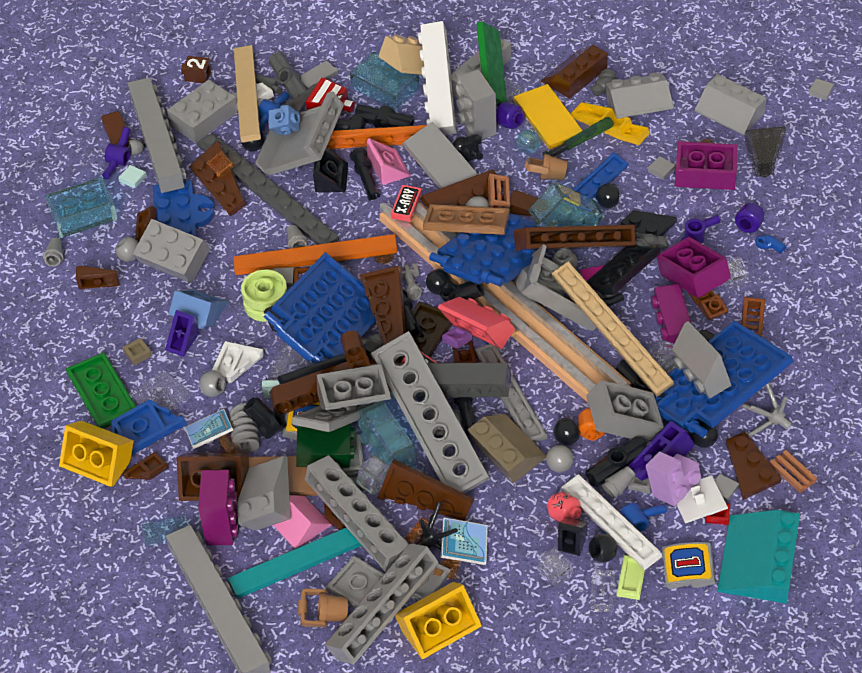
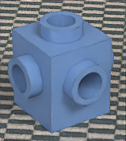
[269,105,300,135]

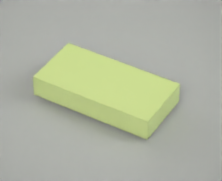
[617,555,645,600]

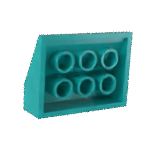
[717,510,800,604]

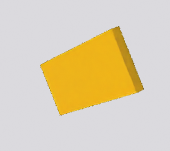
[514,84,584,150]

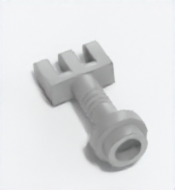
[399,263,422,300]

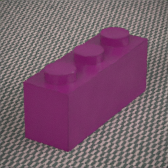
[651,284,691,347]

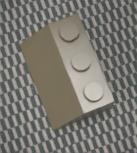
[468,414,546,484]

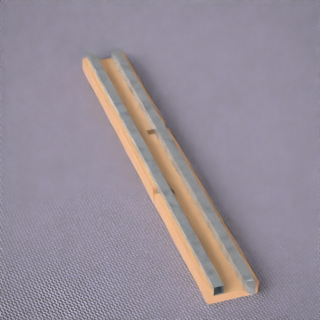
[379,202,631,403]

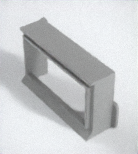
[521,244,614,331]

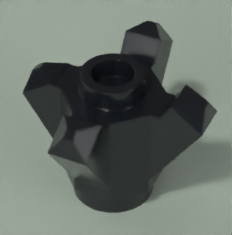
[453,134,483,162]

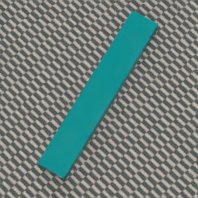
[227,528,362,599]

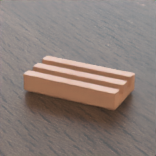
[488,174,510,208]
[769,450,817,493]

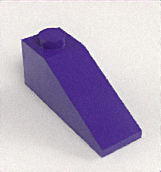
[628,421,695,481]

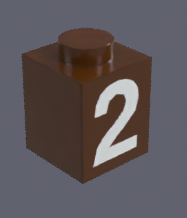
[181,56,212,83]

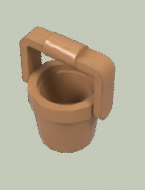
[524,154,568,180]
[298,589,348,627]

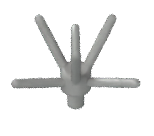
[742,383,792,437]

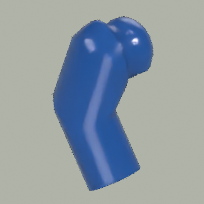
[755,235,787,254]

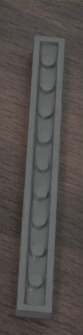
[197,133,339,245]

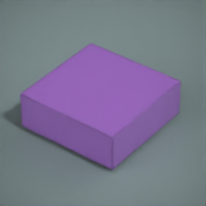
[442,326,472,349]

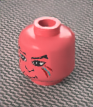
[547,492,581,522]

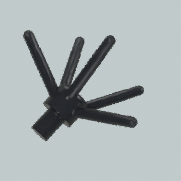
[416,501,458,561]

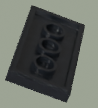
[586,246,661,295]

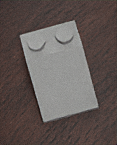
[237,456,291,530]

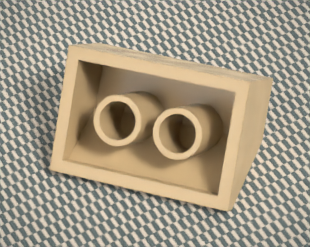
[378,34,424,75]

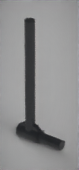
[278,341,376,384]

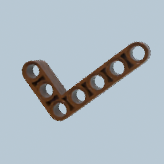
[269,330,371,414]

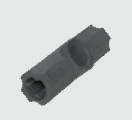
[269,51,307,99]

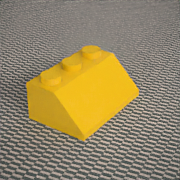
[59,420,134,487]
[395,582,482,660]

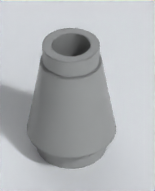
[286,225,308,249]
[43,238,63,267]
[602,466,636,498]

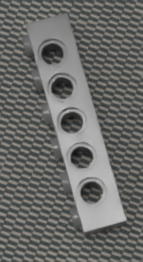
[304,455,409,572]
[325,543,439,665]

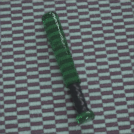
[542,117,614,157]

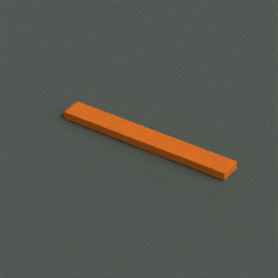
[233,234,397,275]

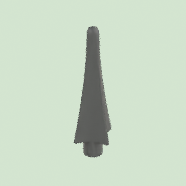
[255,73,282,94]
[284,84,317,112]

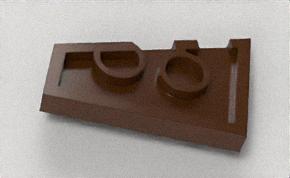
[726,432,781,500]

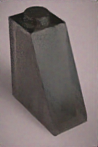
[745,126,786,177]

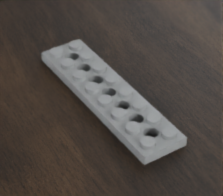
[371,331,491,494]

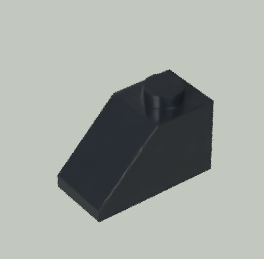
[558,517,588,556]

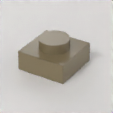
[122,338,152,366]

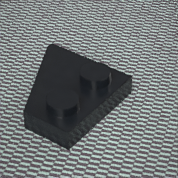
[621,210,677,236]

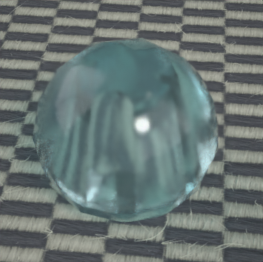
[516,129,541,154]

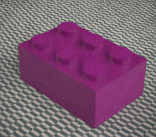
[675,141,738,190]
[656,237,731,298]
[198,470,238,546]

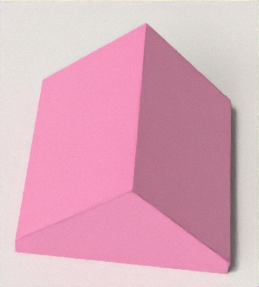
[367,138,411,185]
[273,495,331,549]

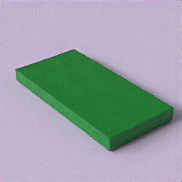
[476,21,507,105]
[65,352,136,429]

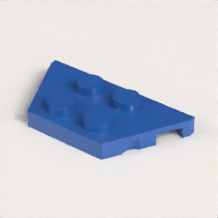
[111,399,187,455]

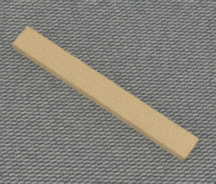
[234,45,261,143]
[551,261,674,397]

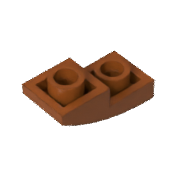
[687,290,728,320]

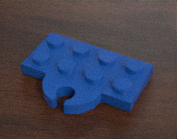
[153,180,215,237]

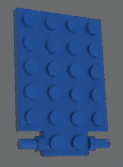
[429,214,548,287]
[263,252,376,364]
[649,321,794,438]

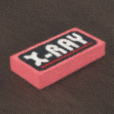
[391,185,422,222]

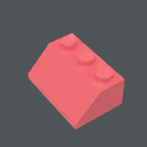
[438,297,515,350]

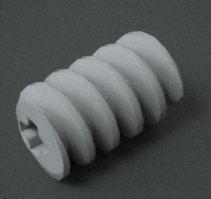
[230,403,259,452]

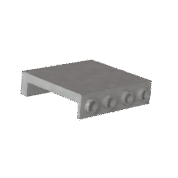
[255,91,344,175]

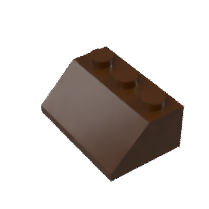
[541,45,608,99]
[176,452,249,501]

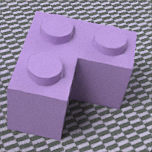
[646,451,702,507]

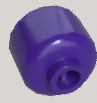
[496,102,524,129]
[735,203,764,233]

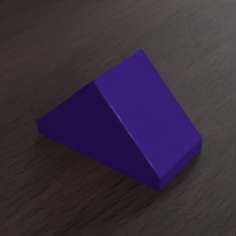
[165,310,199,357]

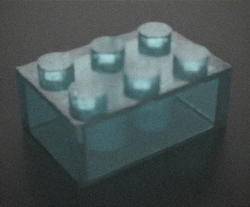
[350,51,419,112]
[45,177,118,238]
[528,181,605,227]
[358,401,416,476]

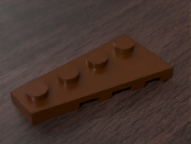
[189,141,246,216]
[420,169,504,208]
[359,266,406,345]
[377,459,474,520]

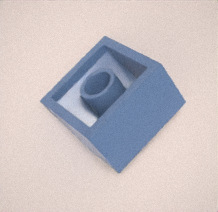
[169,289,229,329]

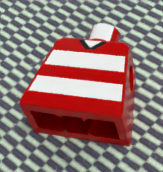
[306,77,355,113]

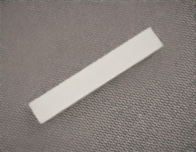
[561,474,662,570]

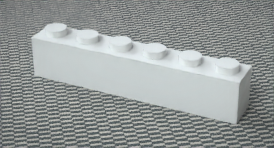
[418,21,457,135]

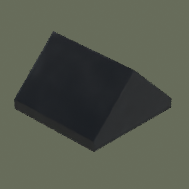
[313,149,348,192]

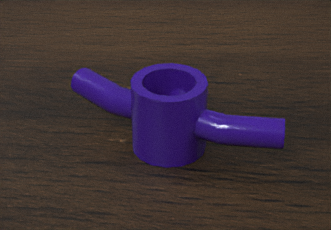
[102,127,131,179]
[679,215,720,244]

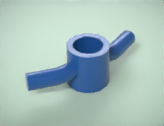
[258,92,290,131]
[601,503,667,535]

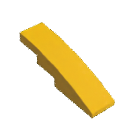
[571,102,650,145]

